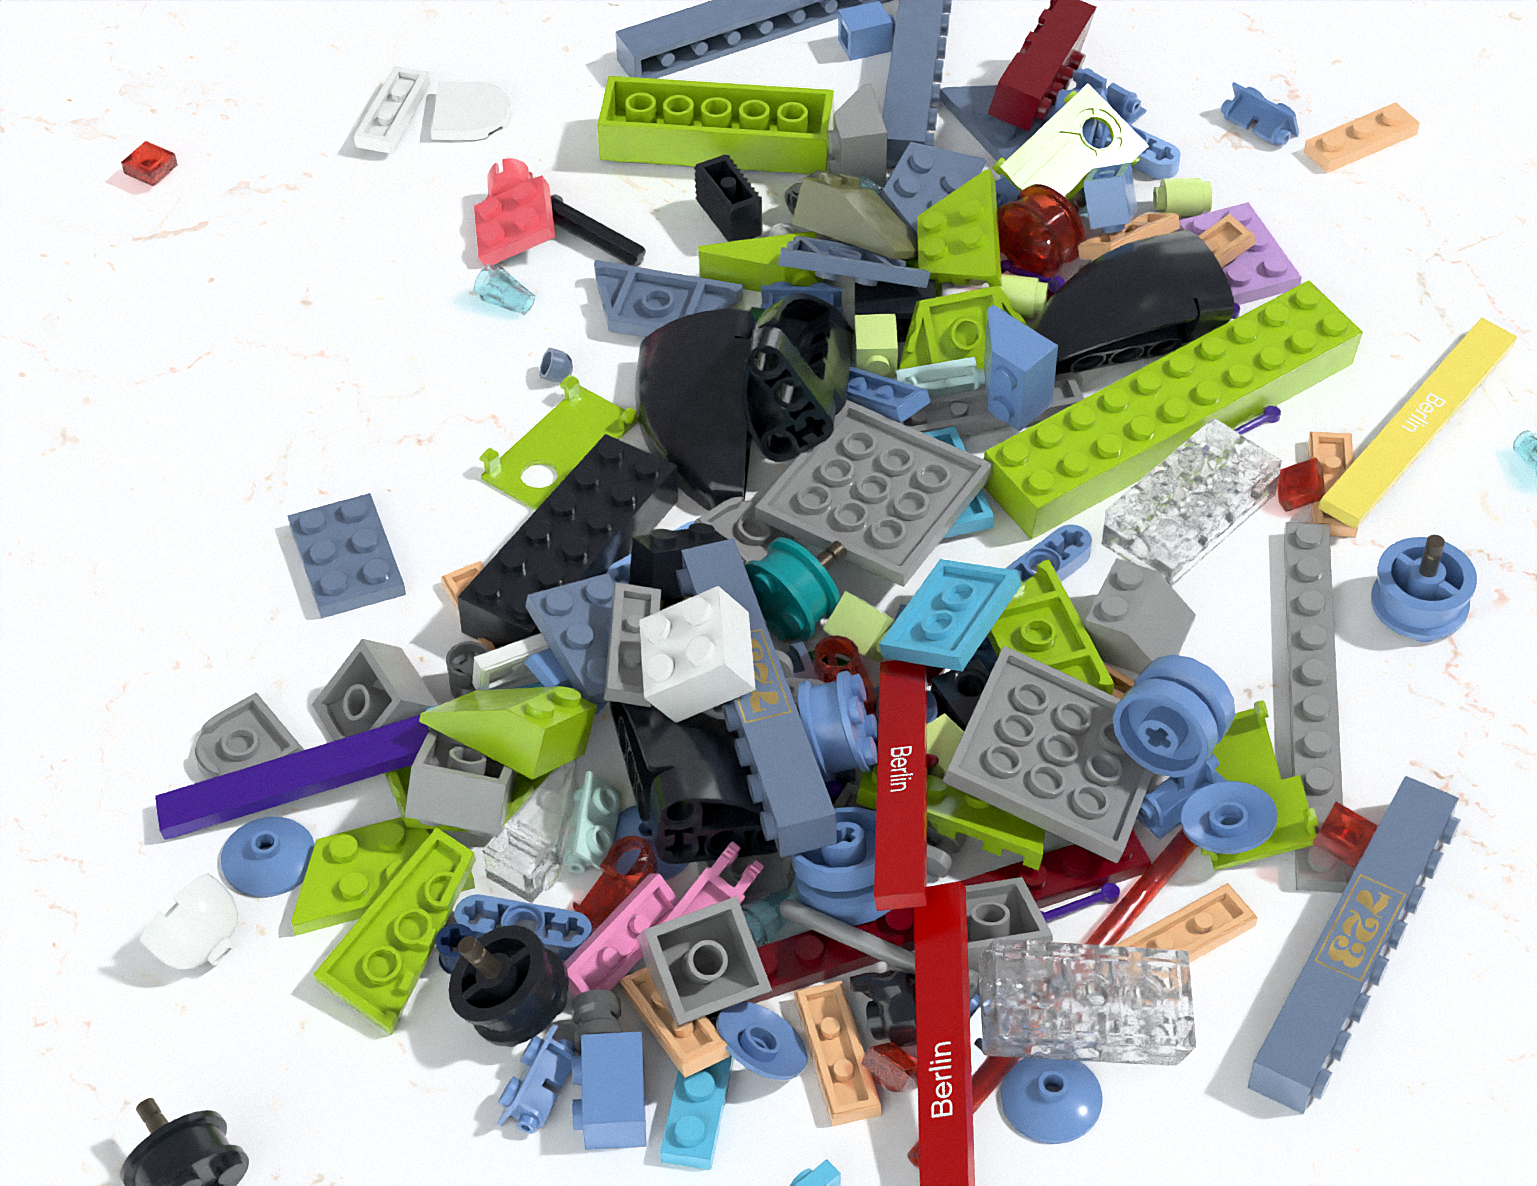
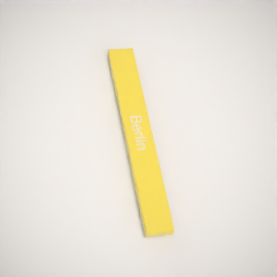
[1318,317,1517,530]

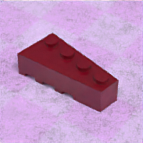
[988,0,1097,132]

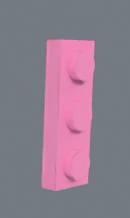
[564,873,680,997]

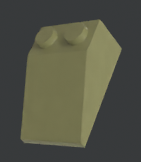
[791,172,918,259]

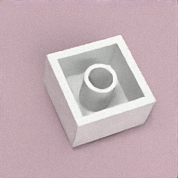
[639,586,756,723]

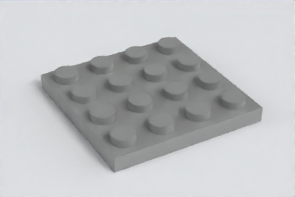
[755,399,993,587]
[942,646,1154,863]

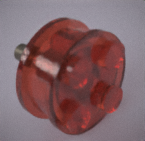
[997,184,1087,278]

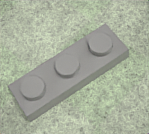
[604,582,661,707]

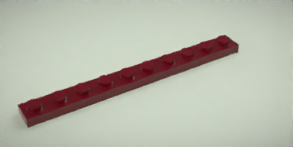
[706,828,1151,1019]

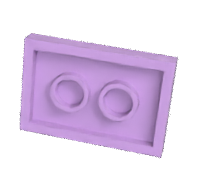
[1176,202,1302,305]

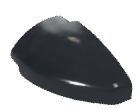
[1032,230,1234,375]
[742,293,854,462]
[635,309,756,511]
[609,701,778,864]

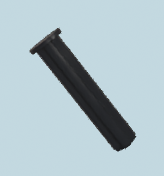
[551,194,646,266]

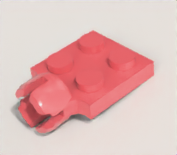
[474,158,555,268]

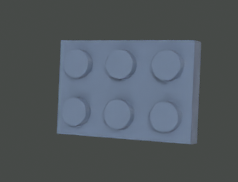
[287,493,406,619]
[525,573,615,705]

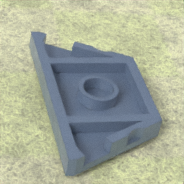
[940,85,1050,161]
[879,142,987,237]
[778,236,930,288]
[594,260,743,338]

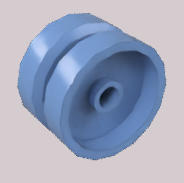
[1112,654,1236,778]
[791,807,891,926]

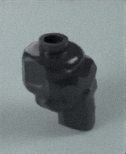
[849,970,917,1048]

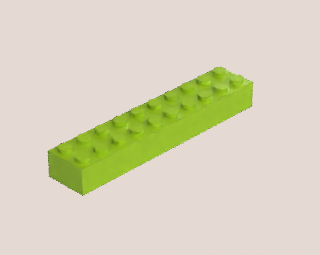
[984,280,1363,540]

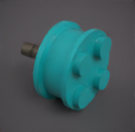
[744,537,847,642]

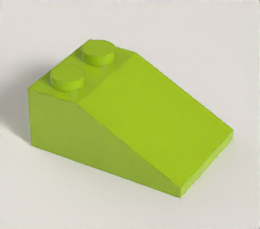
[419,686,597,780]

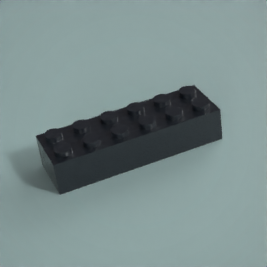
[457,434,678,649]

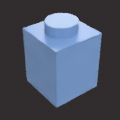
[838,1,896,61]

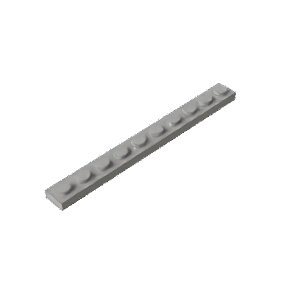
[1283,522,1347,893]

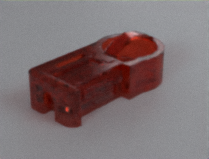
[813,635,877,715]
[573,836,658,929]

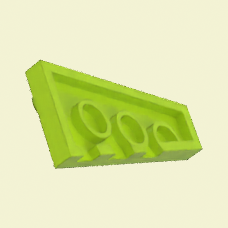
[856,765,1045,871]
[313,827,476,1035]

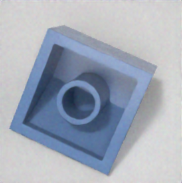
[983,305,1058,431]

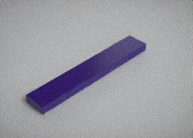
[155,715,429,840]

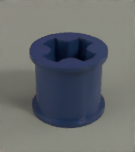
[435,924,474,974]

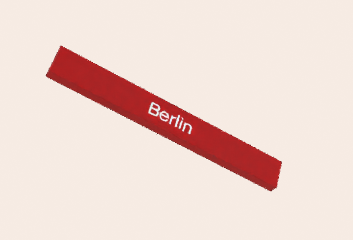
[874,660,927,911]
[914,881,975,1186]

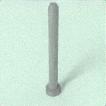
[779,899,979,1000]

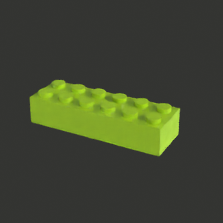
[597,76,834,174]

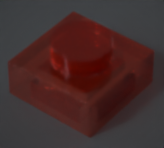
[121,141,178,186]
[1276,457,1325,512]
[1312,801,1378,868]
[861,1042,918,1092]

